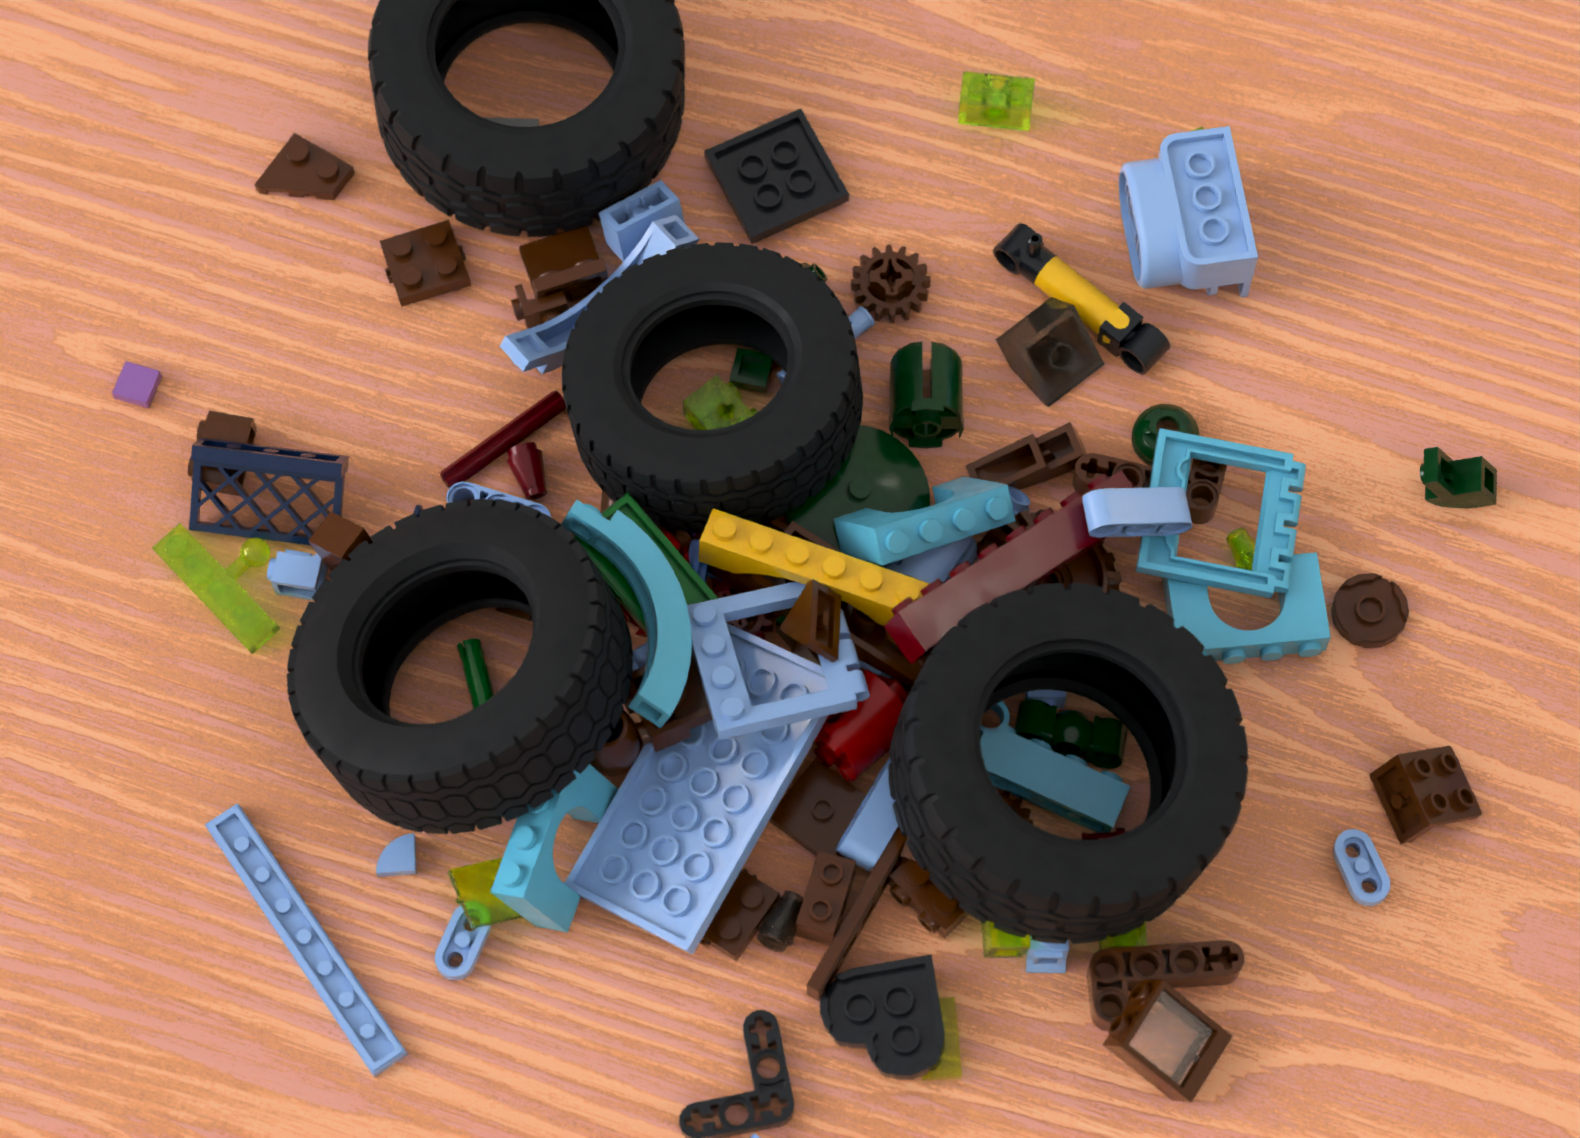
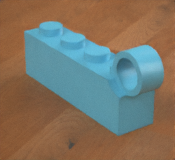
[980,701,1131,833]

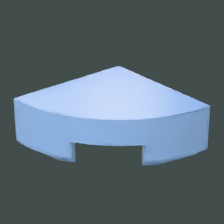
[376,833,417,877]

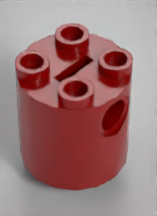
[814,670,908,783]

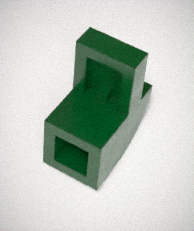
[1420,447,1497,509]

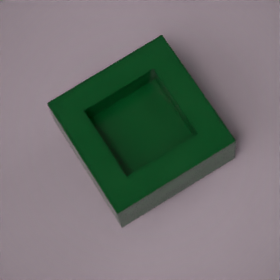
[729,348,774,394]

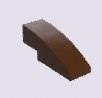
[965,422,1087,490]

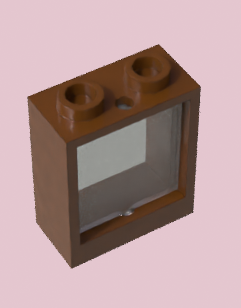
[1103,979,1232,1103]

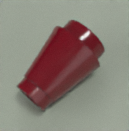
[506,442,547,500]

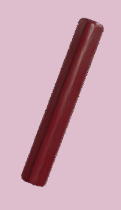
[440,391,566,488]

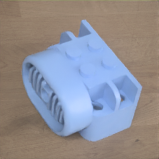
[1119,126,1258,297]

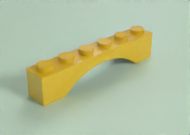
[698,508,929,626]

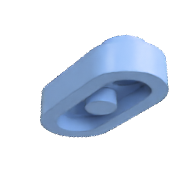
[1332,829,1390,906]
[435,903,491,981]

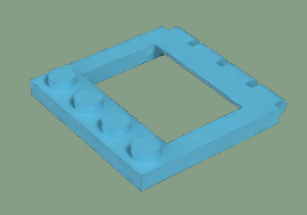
[1135,428,1306,598]

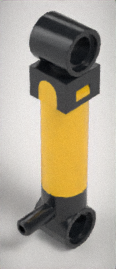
[993,223,1170,375]

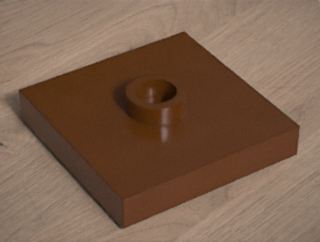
[769,758,866,856]

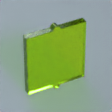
[448,858,522,929]

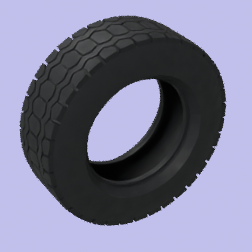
[287,499,633,834]

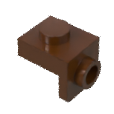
[511,284,568,329]

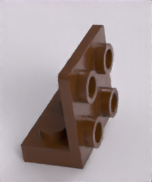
[519,226,608,303]
[1369,746,1482,844]

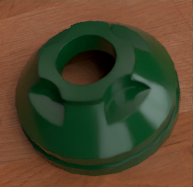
[1131,404,1199,466]

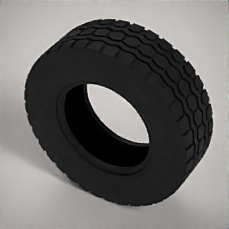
[562,243,863,533]

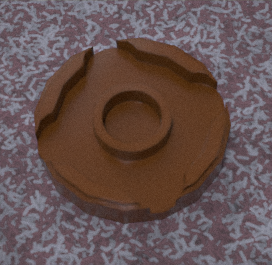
[1331,573,1409,648]

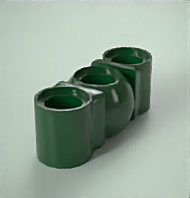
[1014,699,1128,769]

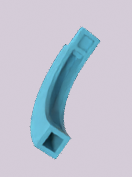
[561,500,692,728]

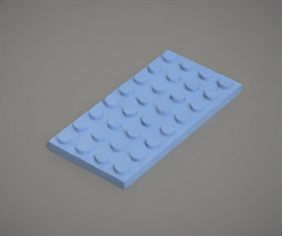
[565,623,829,955]

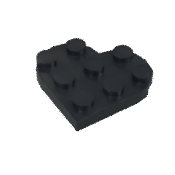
[820,955,945,1080]

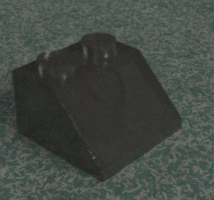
[995,297,1104,407]

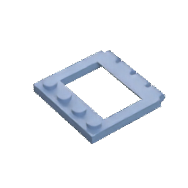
[687,582,870,740]

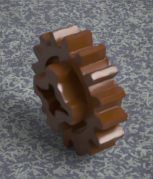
[851,244,930,323]

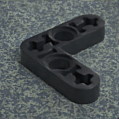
[679,1010,794,1138]

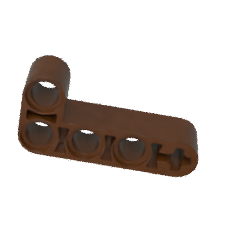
[1073,453,1227,524]
[1087,940,1245,1031]

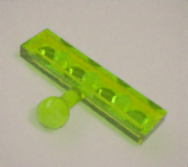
[152,523,280,654]

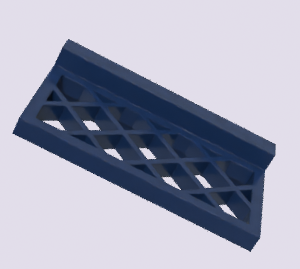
[189,438,349,545]

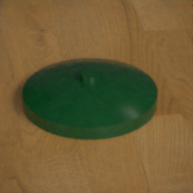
[783,425,930,566]

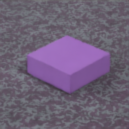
[112,361,162,408]

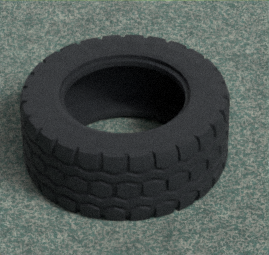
[368,0,685,237]
[889,583,1248,944]

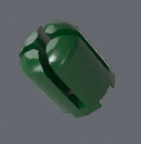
[889,341,964,449]

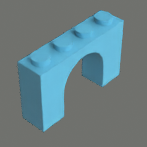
[833,476,1016,566]
[1162,552,1331,664]
[490,764,618,933]

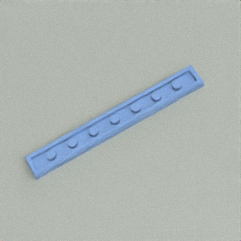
[205,803,408,1077]

